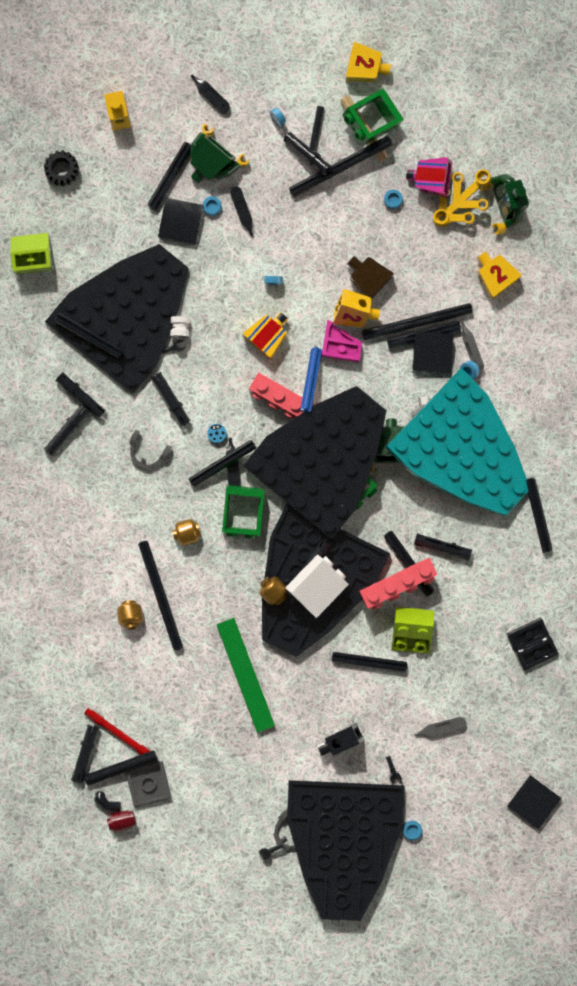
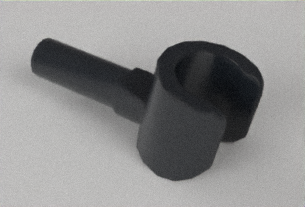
[162,339,186,354]
[386,756,402,784]
[259,842,285,860]

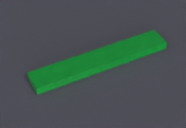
[216,618,275,733]

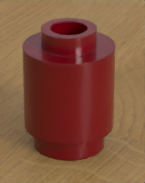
[107,810,137,833]

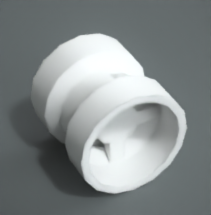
[170,316,190,338]

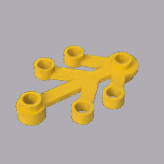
[433,169,492,227]

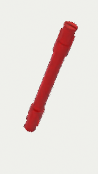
[84,707,150,755]

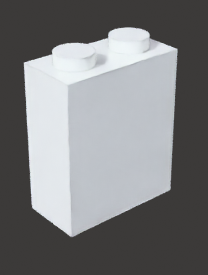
[286,554,349,618]

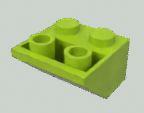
[10,233,53,275]
[391,607,434,654]

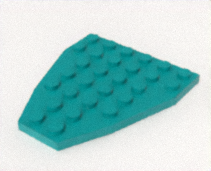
[385,368,528,516]

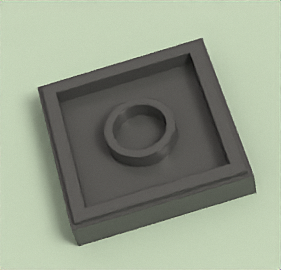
[126,760,172,807]

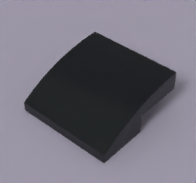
[158,197,203,244]
[506,617,559,671]

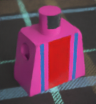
[406,157,453,198]

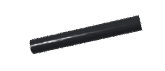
[307,106,324,162]

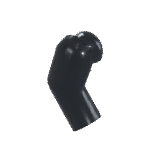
[94,791,120,811]

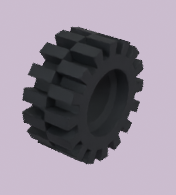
[44,150,79,187]

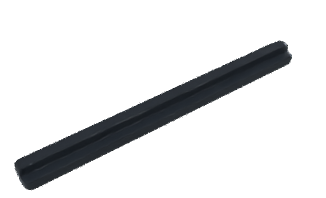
[289,136,393,197]
[362,303,473,340]
[138,541,183,651]

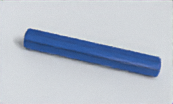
[300,347,322,413]

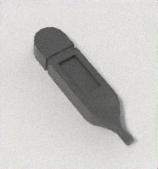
[461,321,484,371]
[414,717,466,737]

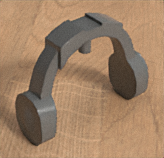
[129,430,172,469]
[273,809,295,850]

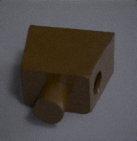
[347,256,394,299]

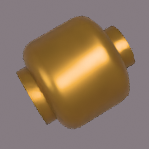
[172,519,201,546]
[259,577,288,605]
[117,600,143,630]

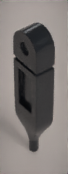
[190,74,230,114]
[230,186,253,236]
[226,438,240,486]

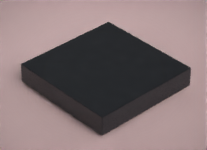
[412,331,454,373]
[507,775,561,829]

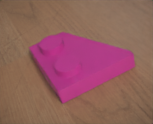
[321,320,362,363]

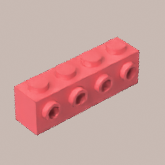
[249,372,315,419]
[358,557,438,610]

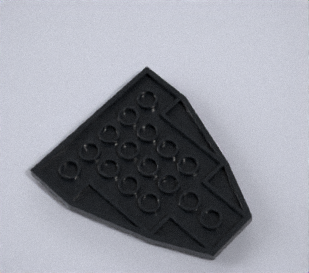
[45,244,189,394]
[243,386,387,539]
[262,503,391,657]
[287,780,405,921]

